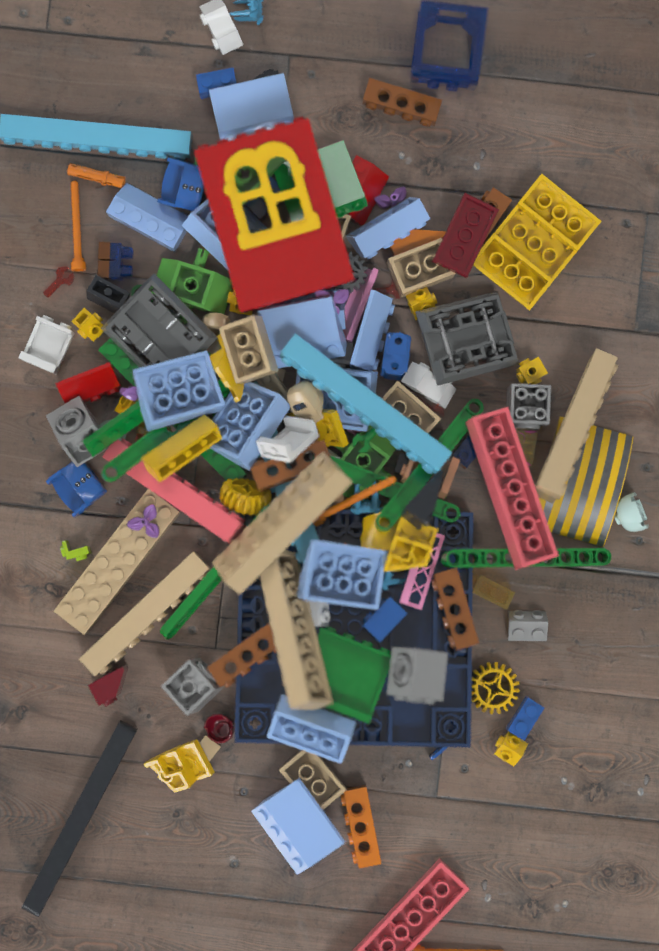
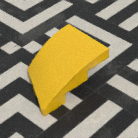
[209,334,244,403]
[285,409,349,448]
[360,512,401,551]
[383,517,438,572]
[144,739,215,792]

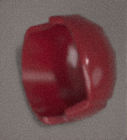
[204,714,235,744]

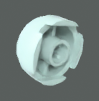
[614,492,649,532]

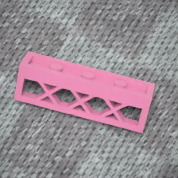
[343,268,379,343]
[399,533,445,610]

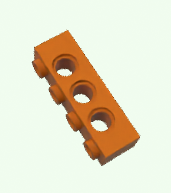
[340,785,381,869]

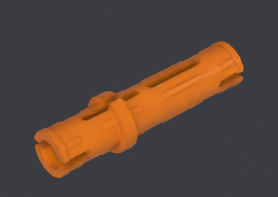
[67,163,126,188]

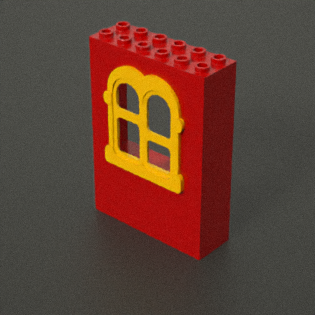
[194,116,354,313]

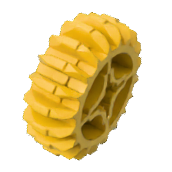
[219,478,272,516]
[471,662,520,714]

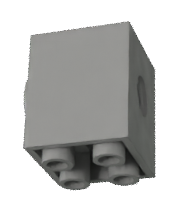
[506,384,551,430]
[46,396,109,467]
[387,647,448,704]
[161,658,225,716]

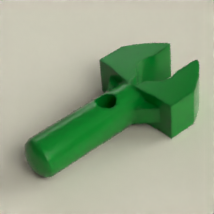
[352,427,377,453]

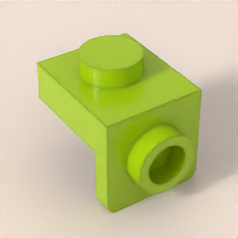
[60,540,92,561]

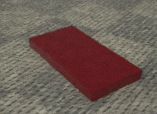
[432,193,499,278]

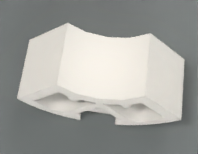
[199,0,243,55]
[401,362,456,409]

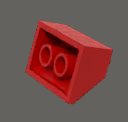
[347,155,389,226]
[55,362,122,404]

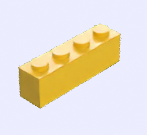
[142,414,222,483]

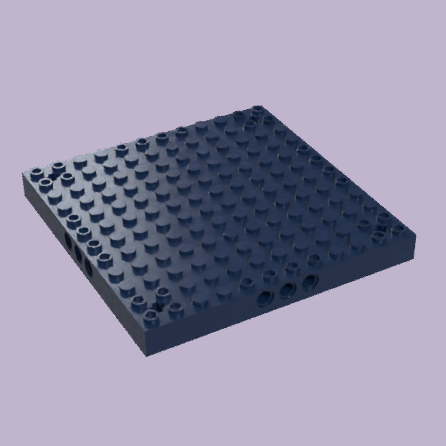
[235,510,473,748]

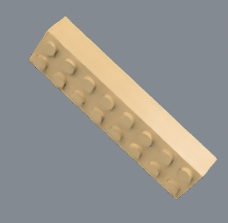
[535,348,618,504]
[212,452,352,594]
[54,489,181,635]
[79,551,212,676]
[260,551,333,710]

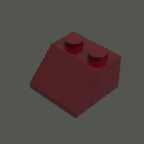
[88,665,128,707]

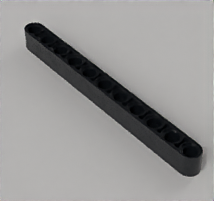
[21,720,138,917]

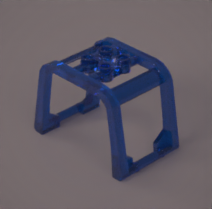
[410,0,488,91]

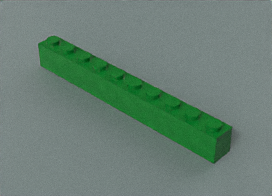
[98,338,247,481]

